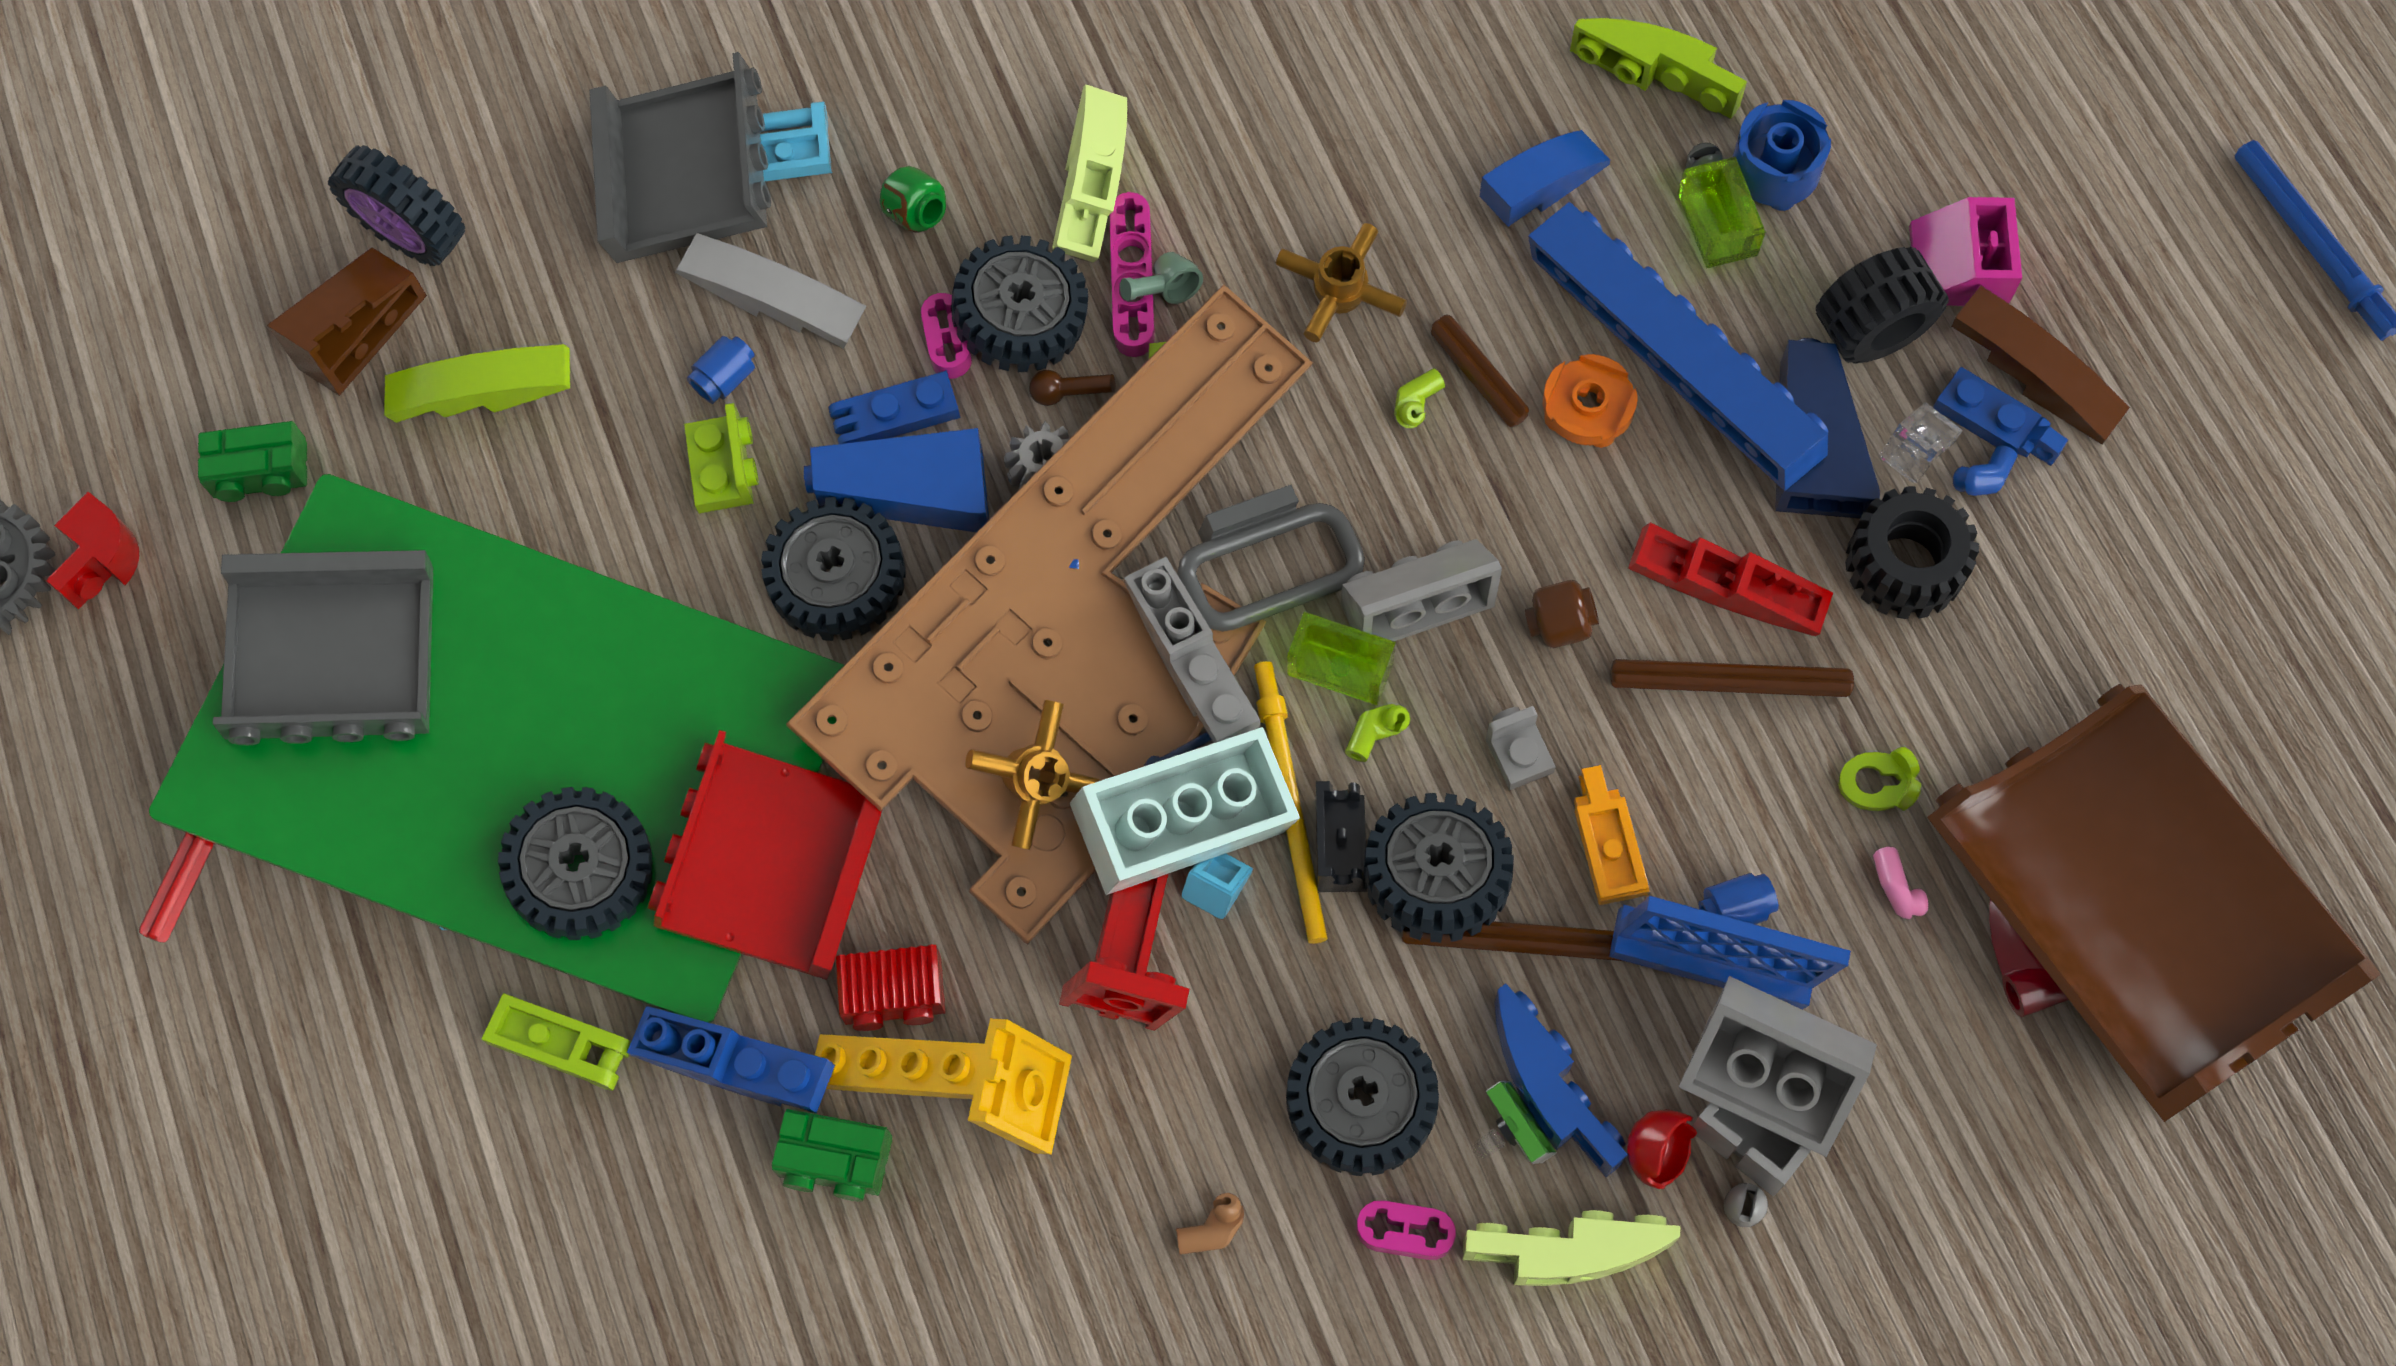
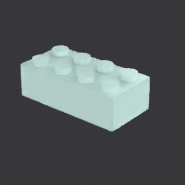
[1069,727,1300,895]

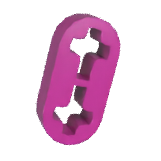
[921,293,972,379]
[1356,1200,1456,1260]

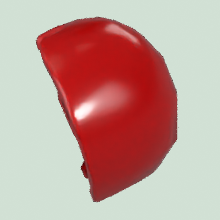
[1627,1109,1697,1189]

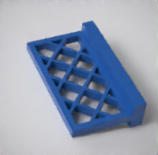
[1609,896,1851,1010]

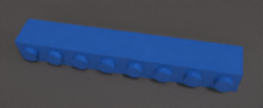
[1528,201,1828,491]

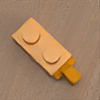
[1574,765,1650,906]

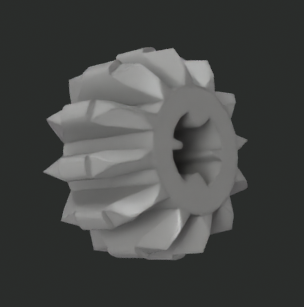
[1004,421,1069,494]

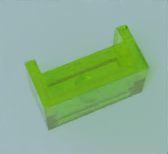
[1677,156,1766,269]
[1287,612,1396,706]

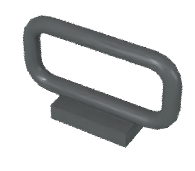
[1177,485,1365,632]

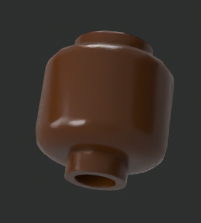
[1525,580,1599,648]

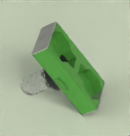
[1472,1081,1556,1164]

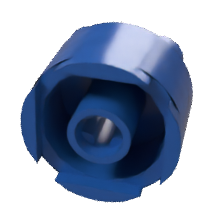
[1730,100,1831,211]

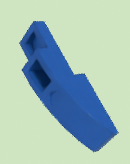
[1494,983,1628,1177]
[627,1006,835,1113]

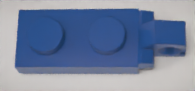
[1933,367,2068,466]

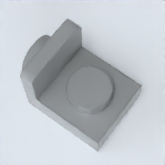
[1486,706,1556,791]

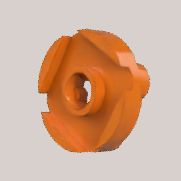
[1542,354,1638,448]

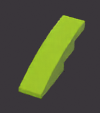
[384,344,570,423]

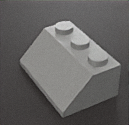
[1341,539,1502,653]
[1679,976,1877,1157]

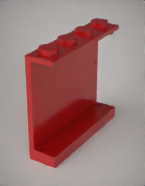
[648,730,882,980]

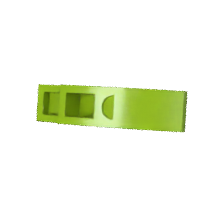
[1570,18,1747,119]

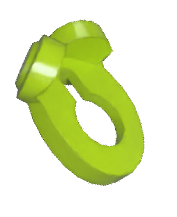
[1838,747,1922,811]

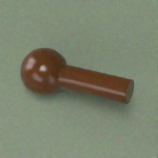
[1029,370,1116,406]

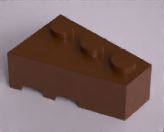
[267,247,427,396]

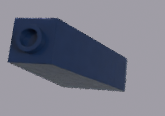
[1775,338,1880,519]

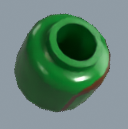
[879,166,946,233]

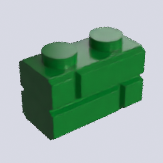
[198,421,307,502]
[772,1109,892,1202]

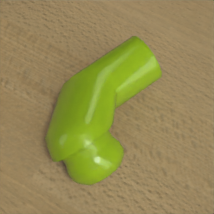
[1345,704,1410,762]

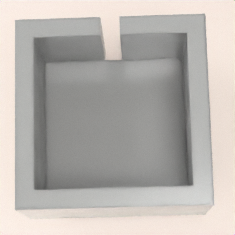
[1692,1102,1811,1197]

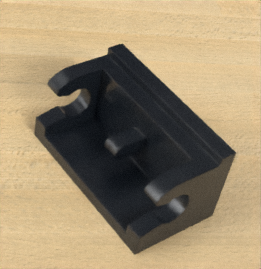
[1315,781,1367,893]

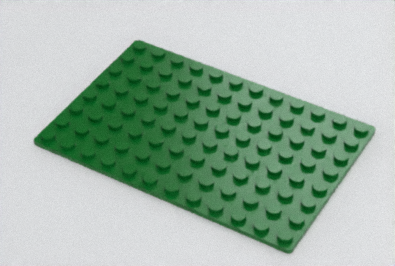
[149,474,844,1023]

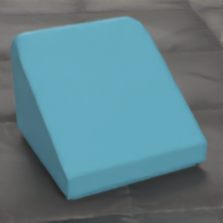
[1182,854,1253,919]

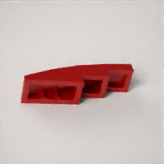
[1628,522,1833,637]

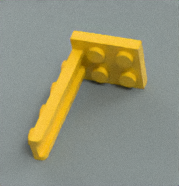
[815,1018,1072,1155]

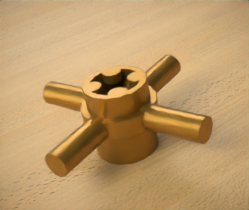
[1276,223,1407,342]
[965,700,1102,850]

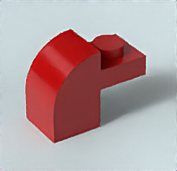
[46,492,139,610]

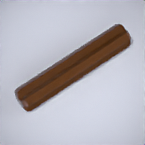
[1431,314,1529,427]

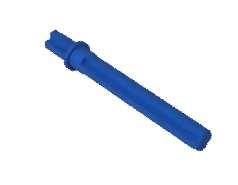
[2234,140,2396,341]

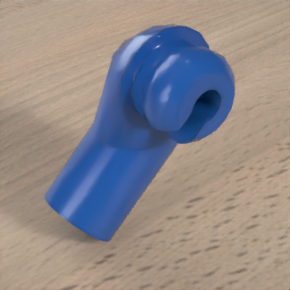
[1953,445,2018,496]

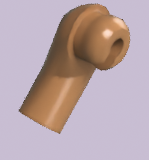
[1176,1193,1244,1255]

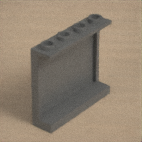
[589,52,771,263]
[213,550,433,745]

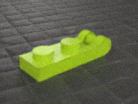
[481,993,631,1091]

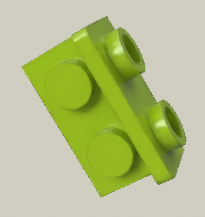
[684,403,759,514]

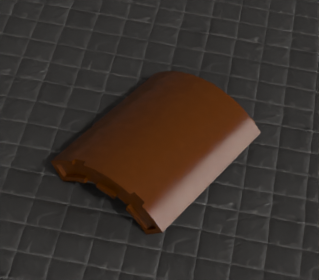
[1927,684,2381,1122]

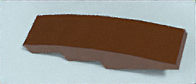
[1951,285,2130,445]

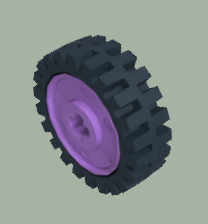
[328,145,465,266]

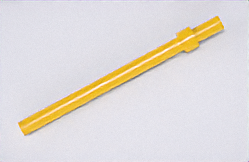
[1254,661,1328,944]

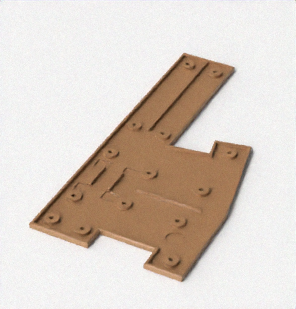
[786,284,1313,945]

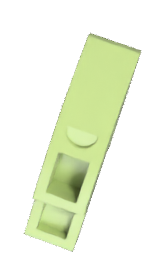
[1052,85,1127,263]
[1462,1210,1680,1286]

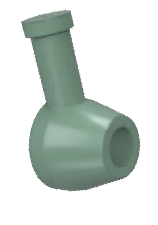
[1120,252,1203,304]

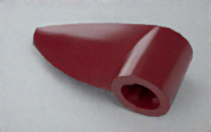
[1989,899,2069,1018]

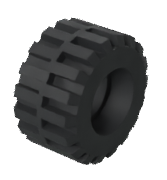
[1815,247,1949,364]
[1845,486,1979,619]

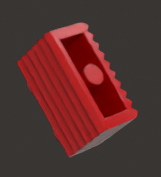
[836,944,946,1031]

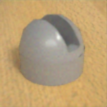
[1723,1183,1768,1227]

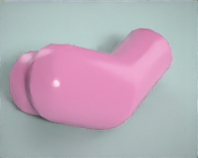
[1873,847,1928,919]

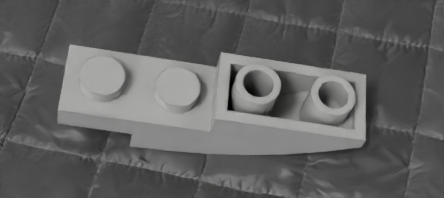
[1124,557,1260,743]

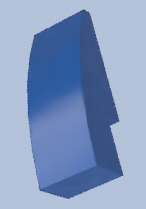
[1479,130,1611,227]

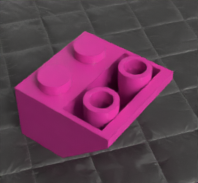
[1909,197,2022,306]

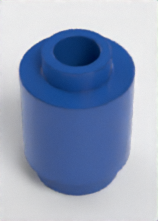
[687,336,755,404]
[1698,873,1779,924]

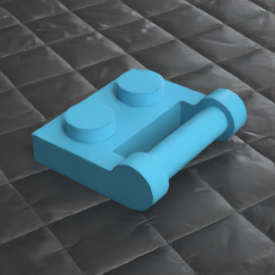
[760,101,832,181]

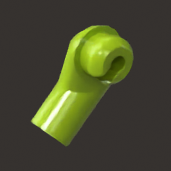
[1394,368,1445,429]

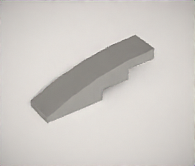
[675,233,866,349]

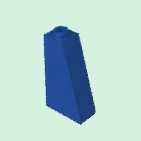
[804,428,990,533]

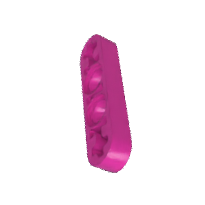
[1110,192,1155,357]

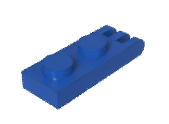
[828,370,961,444]

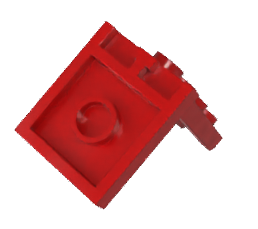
[1059,873,1190,1031]

